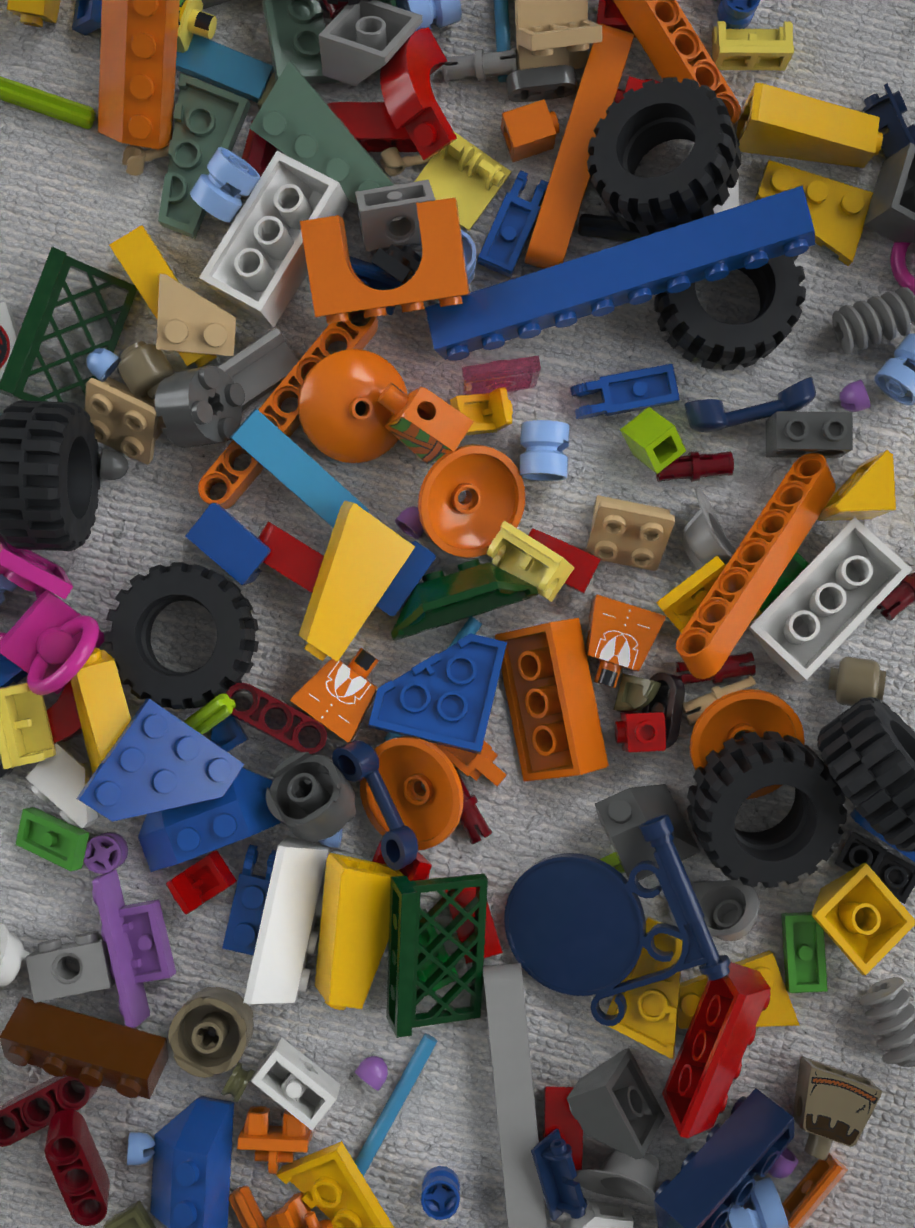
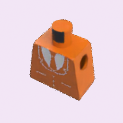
[585,594,666,688]
[290,648,379,743]

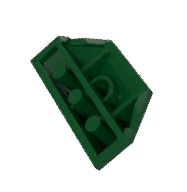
[391,559,538,641]

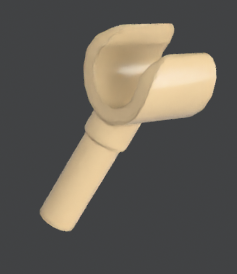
[122,145,169,176]
[380,147,431,176]

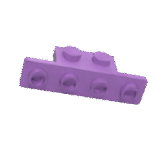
[92,870,176,1028]

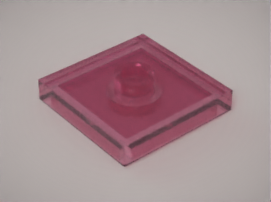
[462,355,541,395]

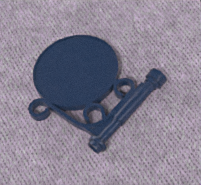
[504,814,731,1026]

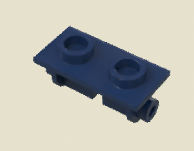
[863,83,915,160]
[531,1129,588,1221]

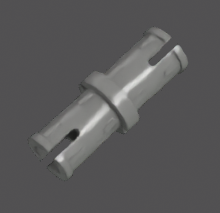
[442,49,518,82]

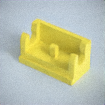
[712,21,794,71]
[487,520,575,602]
[0,682,56,769]

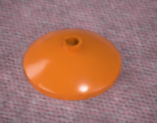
[298,349,408,463]
[418,445,525,558]
[690,689,805,799]
[360,736,463,850]

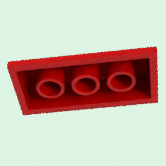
[662,962,771,1139]

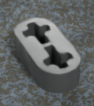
[506,65,577,102]

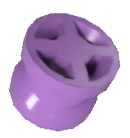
[84,832,128,874]

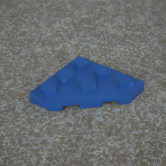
[368,633,507,754]
[76,699,244,822]

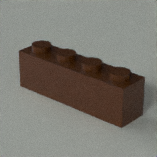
[0,997,169,1099]

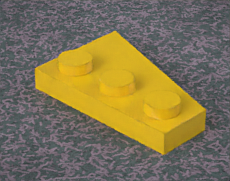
[755,160,873,266]
[606,917,683,1060]
[677,950,800,1029]
[276,1141,394,1228]

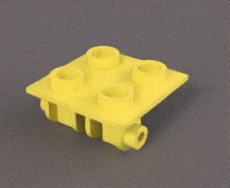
[414,132,511,231]

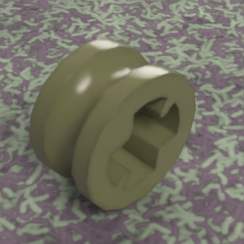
[221,1062,255,1103]

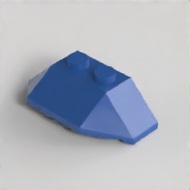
[138,767,281,872]
[150,1096,234,1228]

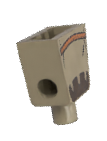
[793,1056,882,1160]

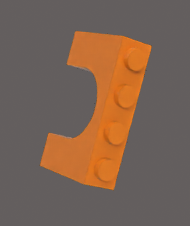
[300,197,470,324]

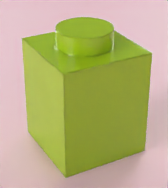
[620,407,686,474]

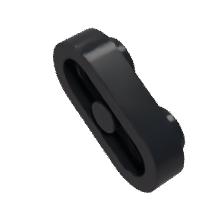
[642,672,685,748]

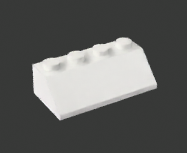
[199,151,350,328]
[748,517,913,683]
[243,836,331,1004]

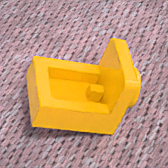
[450,387,513,435]

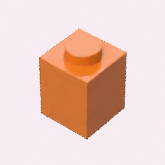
[501,99,560,162]

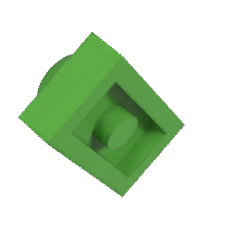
[15,807,89,871]
[781,912,828,993]

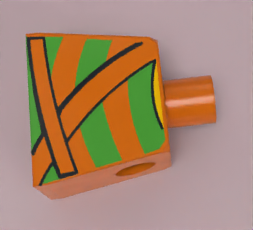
[377,383,474,464]

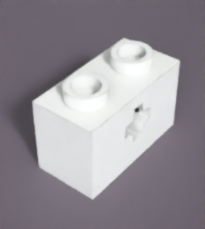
[251,1037,341,1131]

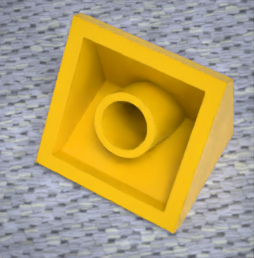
[817,450,896,521]
[811,863,915,976]

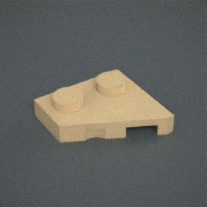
[156,274,236,356]

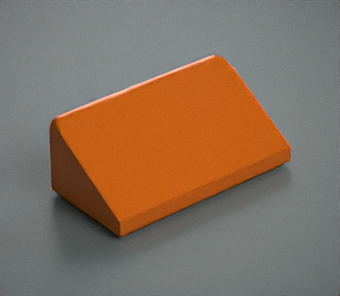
[782,1153,848,1228]

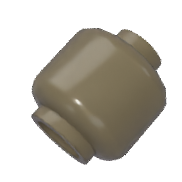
[117,341,175,400]
[828,656,886,706]

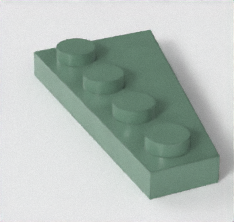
[262,0,340,84]
[249,61,395,206]
[158,73,251,239]

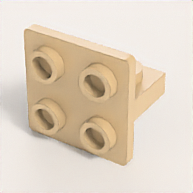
[515,0,602,70]
[84,377,166,465]
[585,495,675,571]

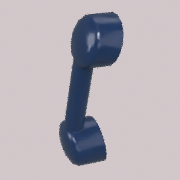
[684,377,816,433]
[332,740,418,870]

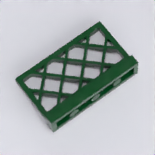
[0,247,138,409]
[386,873,488,1038]

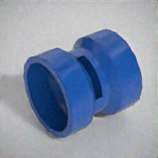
[717,0,760,29]
[421,1166,460,1220]

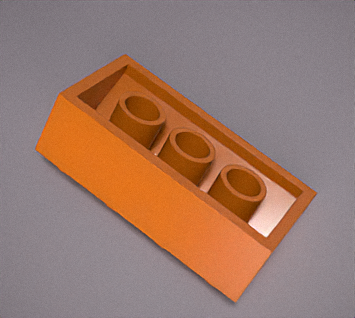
[98,0,180,150]
[495,618,609,782]

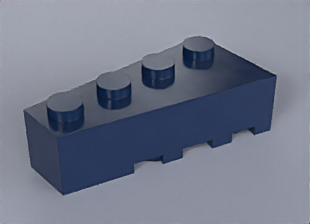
[654,1088,794,1228]

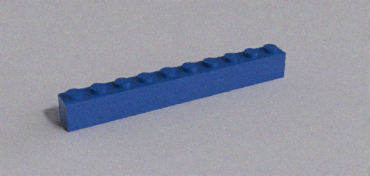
[425,185,815,361]

